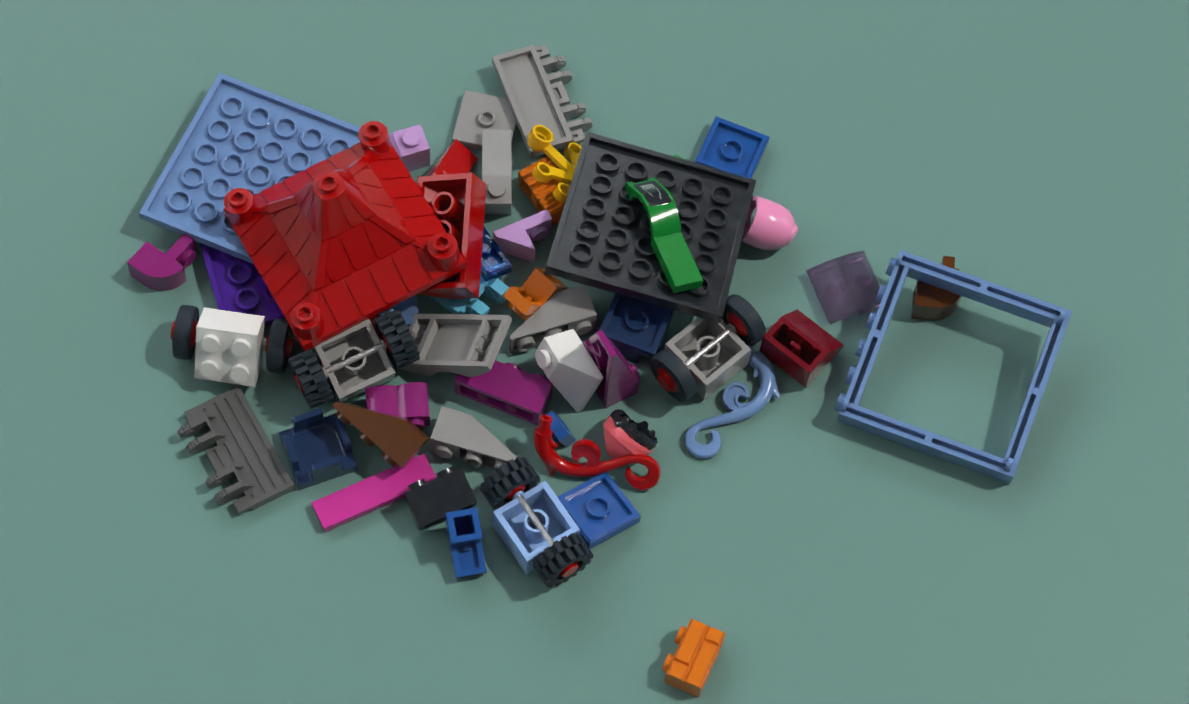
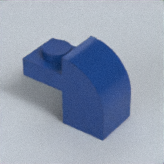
[445,507,487,579]

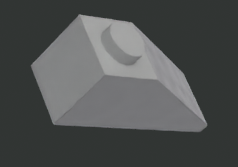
[482,129,512,215]

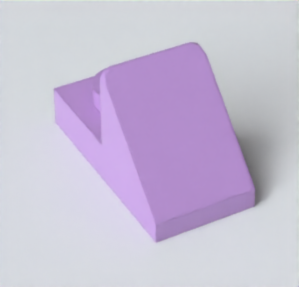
[493,209,552,262]

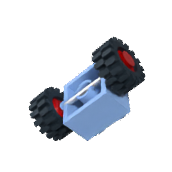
[480,457,593,588]

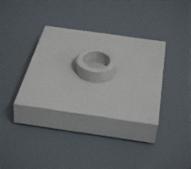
[452,90,517,150]

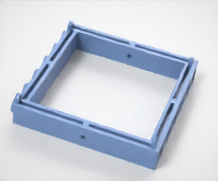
[835,250,1072,484]

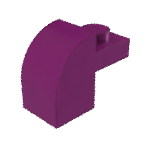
[127,234,197,291]

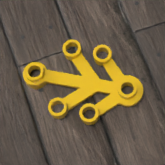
[527,125,582,203]

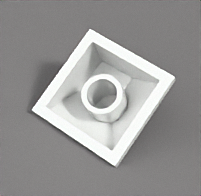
[534,329,604,412]

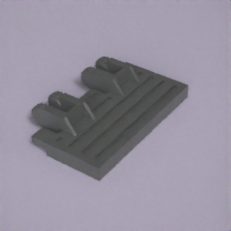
[177,386,295,515]

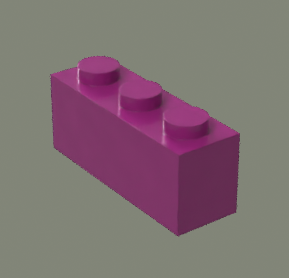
[454,360,553,426]

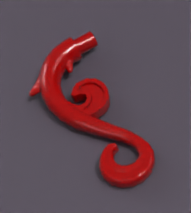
[534,415,661,490]

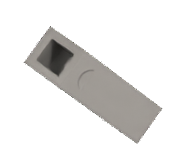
[509,284,597,353]
[430,406,517,470]

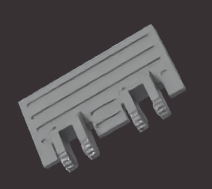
[492,44,593,158]

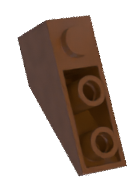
[332,402,430,468]

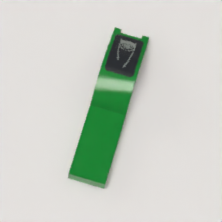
[625,177,704,293]

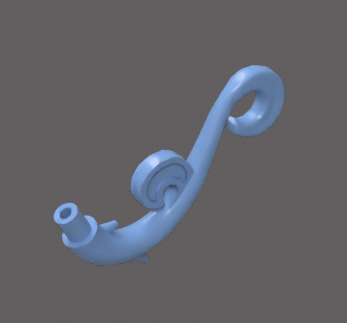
[685,345,780,460]

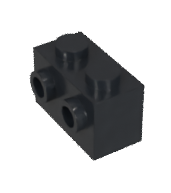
[404,466,477,530]

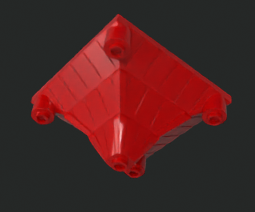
[223,121,467,351]

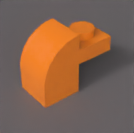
[503,268,568,321]

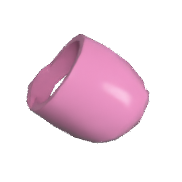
[741,196,798,250]

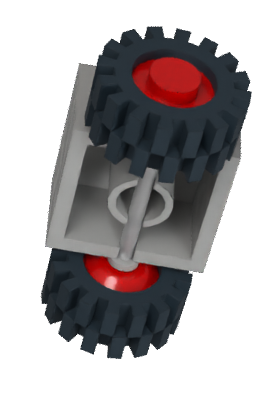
[288,309,420,409]

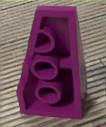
[583,330,641,408]

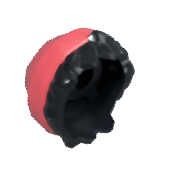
[603,409,658,459]

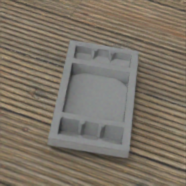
[392,314,512,377]

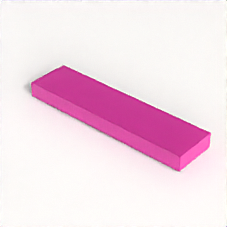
[311,454,437,533]

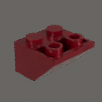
[760,309,844,388]

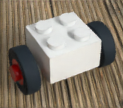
[170,305,295,387]

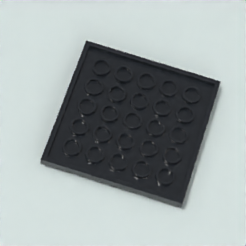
[544,131,756,323]

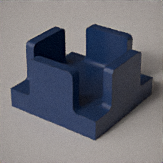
[599,294,675,364]
[279,408,358,490]

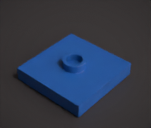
[695,116,770,179]
[558,472,641,549]

